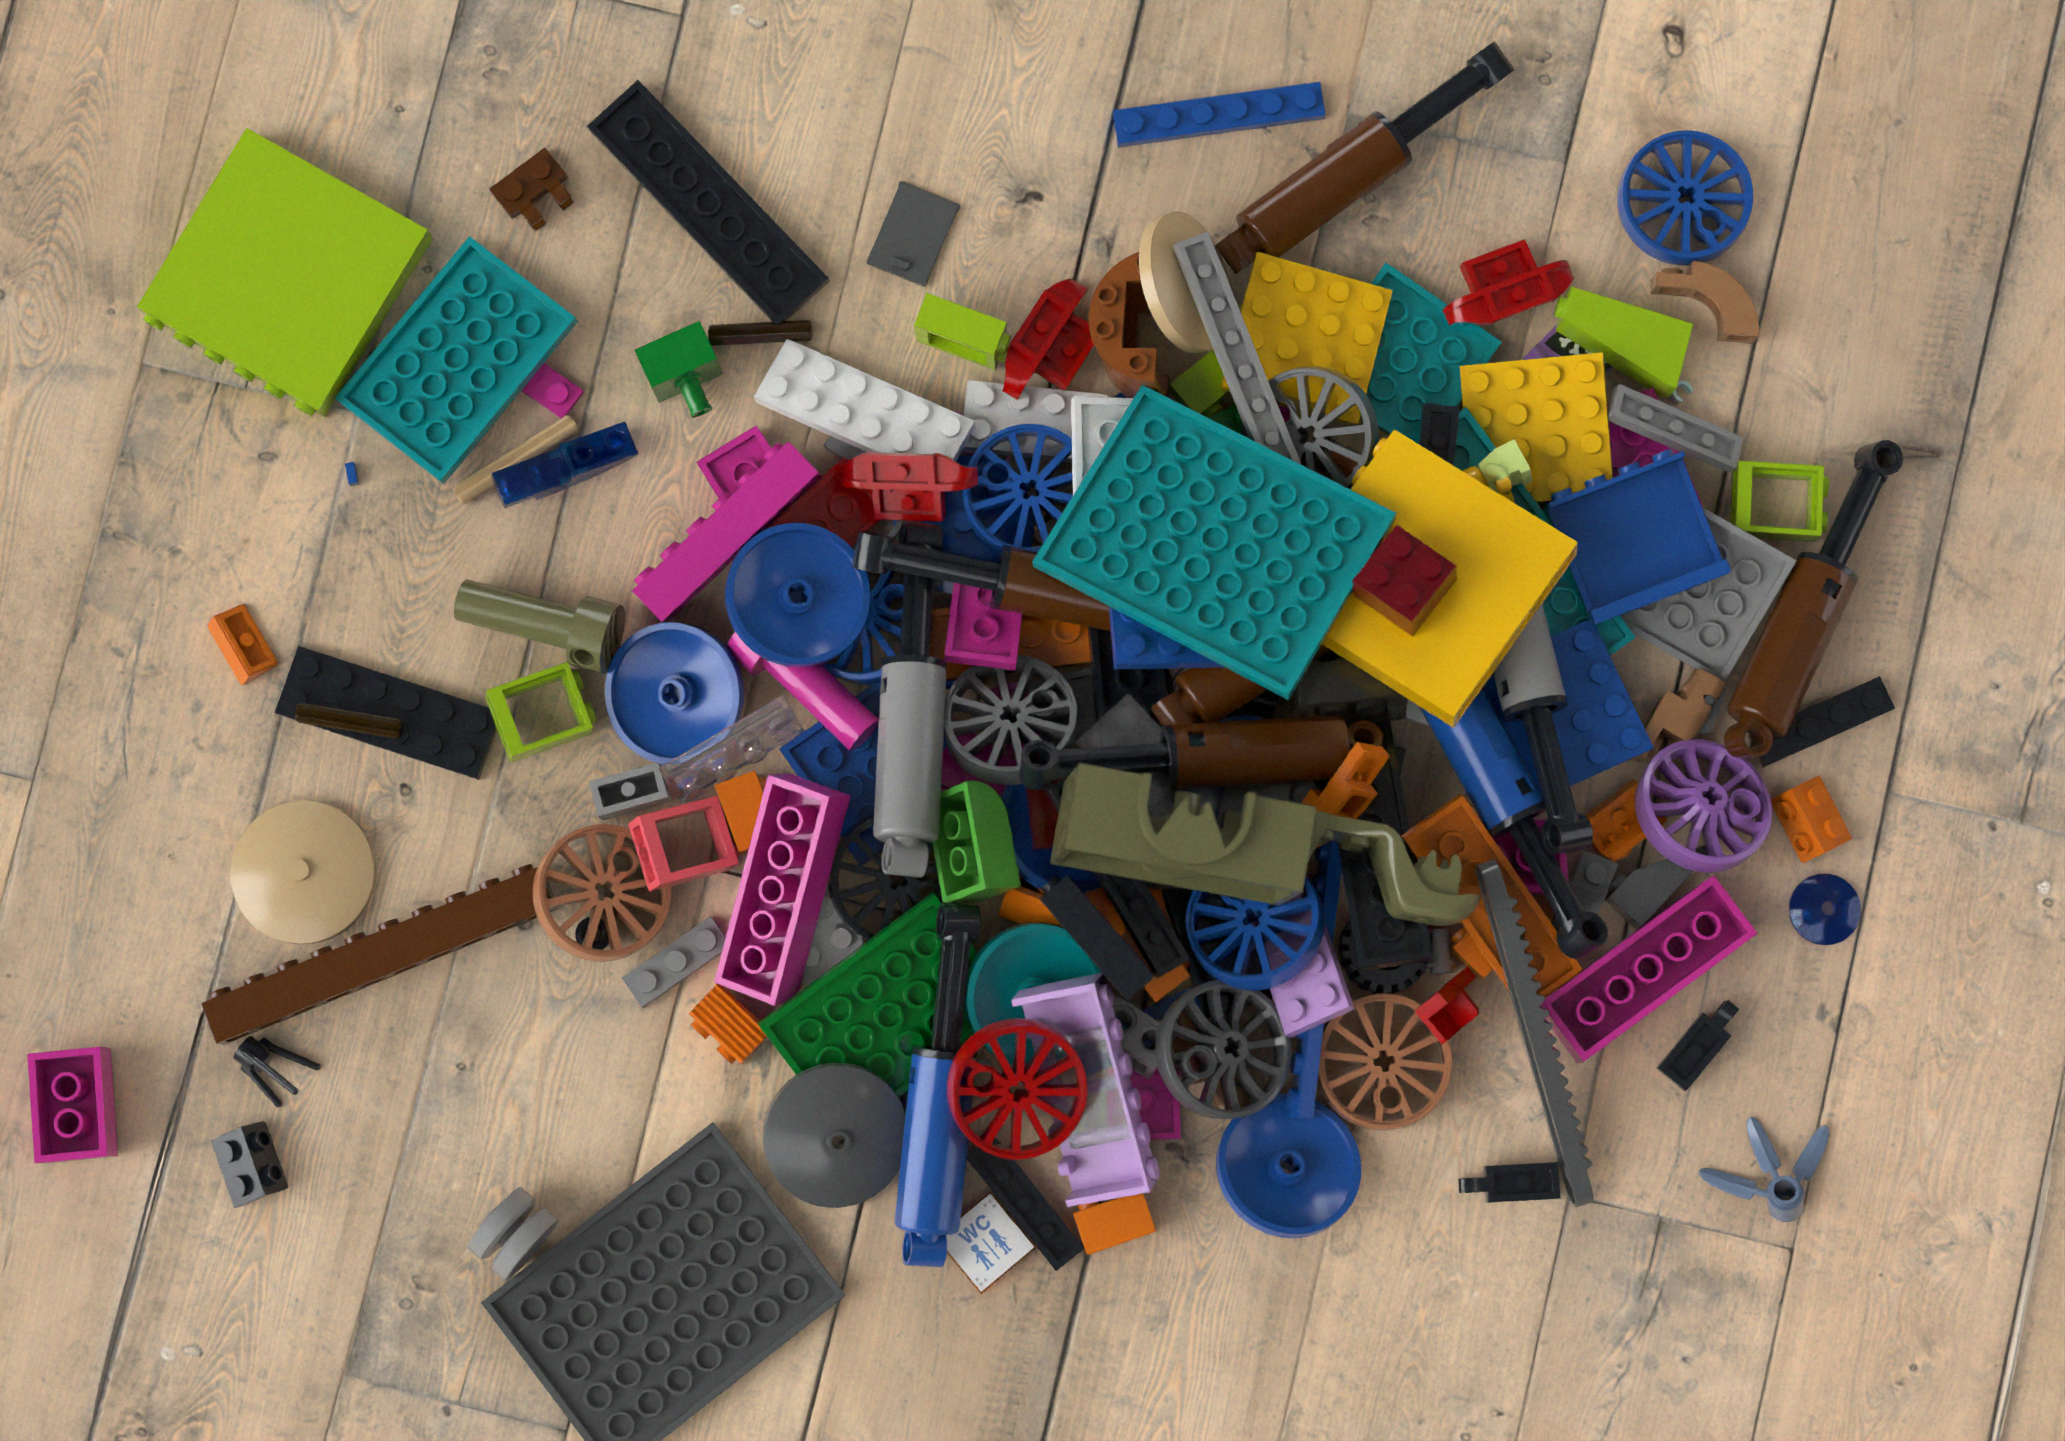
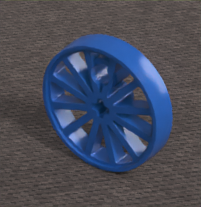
[1617,130,1753,266]
[962,424,1073,554]
[822,550,933,685]
[1186,875,1325,990]

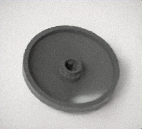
[762,1063,906,1208]

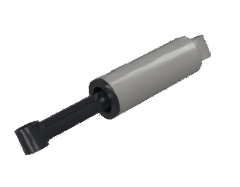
[873,520,947,878]
[1493,605,1593,855]

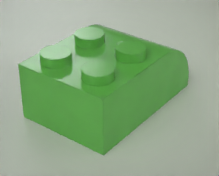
[932,781,1021,904]

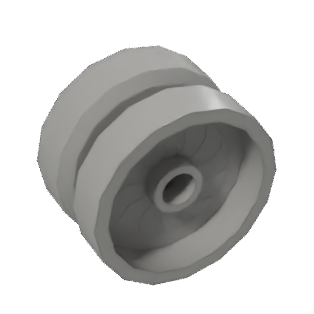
[467,1187,559,1281]

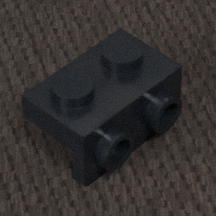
[211,1121,288,1209]

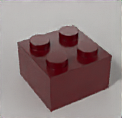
[1352,525,1457,637]

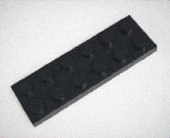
[275,646,497,780]

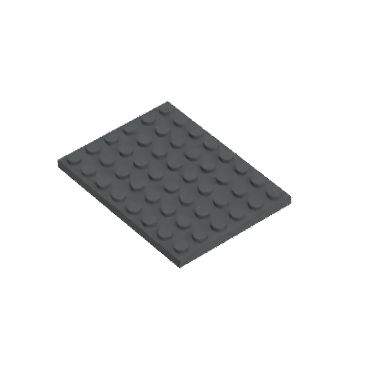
[481,1122,846,1441]

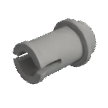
[1427,929,1455,975]

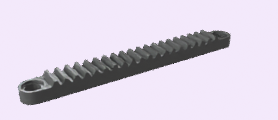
[1475,859,1594,1208]

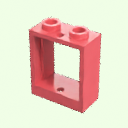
[628,795,739,892]

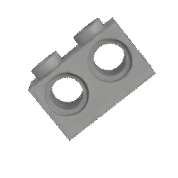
[1091,995,1177,1080]

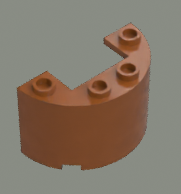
[1089,252,1170,398]

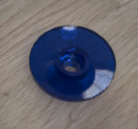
[1789,874,1861,945]

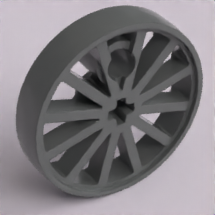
[1241,366,1379,489]
[944,655,1079,785]
[1155,980,1291,1119]

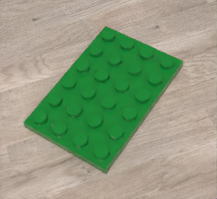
[758,892,978,1138]

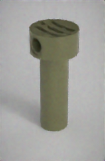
[454,579,625,674]

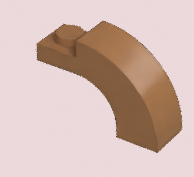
[1650,261,1759,344]

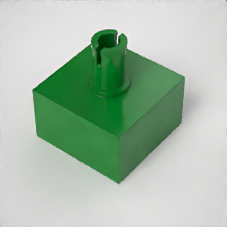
[634,320,723,418]

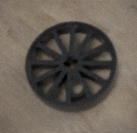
[827,813,943,941]

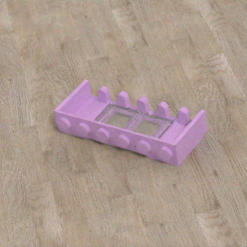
[1011,973,1160,1207]

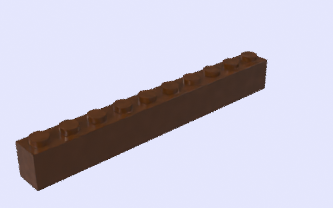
[201,864,559,1045]

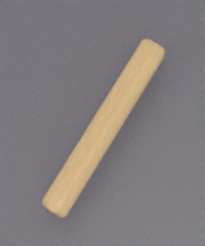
[453,415,579,504]

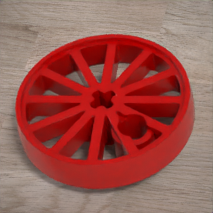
[947,1018,1087,1159]

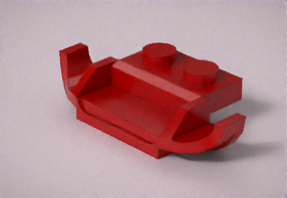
[1442,239,1574,325]
[1002,279,1094,400]
[840,451,978,522]

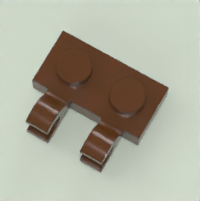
[489,147,574,232]

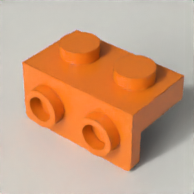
[1771,775,1853,863]
[1585,779,1668,862]

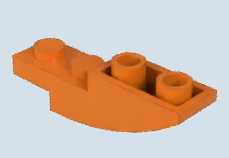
[1301,742,1390,848]

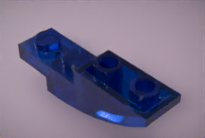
[491,421,638,509]

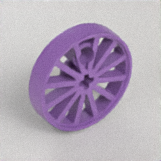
[1635,739,1772,873]

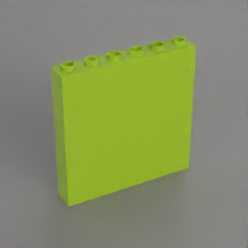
[137,128,433,417]

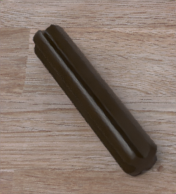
[708,320,813,346]
[295,703,402,739]

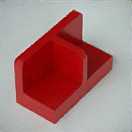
[1414,966,1479,1044]

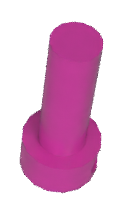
[726,632,879,752]

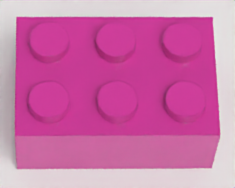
[27,1047,118,1164]

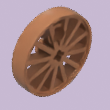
[533,824,671,962]
[1317,993,1452,1131]

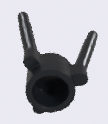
[233,1036,321,1108]

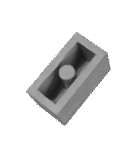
[589,762,672,821]

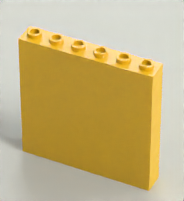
[1322,429,1578,728]

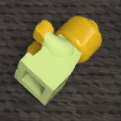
[1463,439,1533,503]

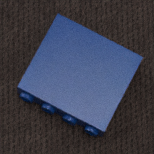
[1545,449,1731,626]

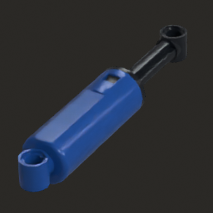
[1419,688,1608,959]
[895,902,981,1267]

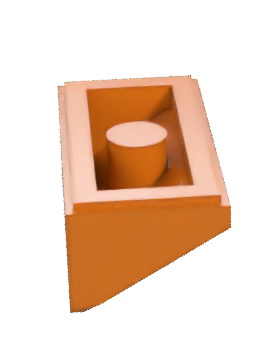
[208,604,279,685]

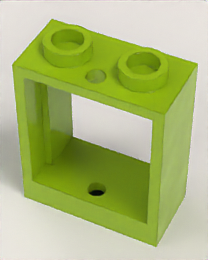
[914,293,1011,371]
[1730,461,1829,542]
[485,662,596,763]

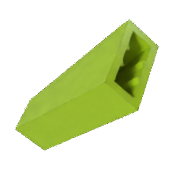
[1553,287,1693,399]

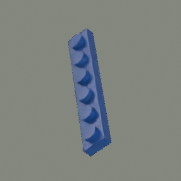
[1113,82,1325,148]

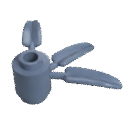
[1699,1117,1830,1222]

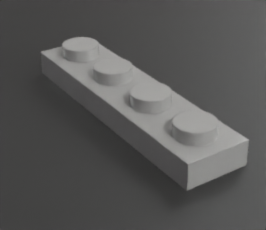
[1608,384,1743,472]

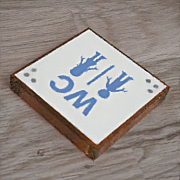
[946,1191,1037,1294]

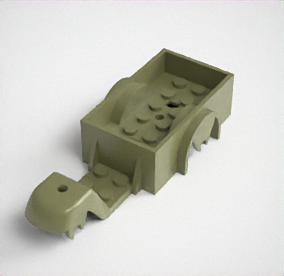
[1050,763,1481,926]

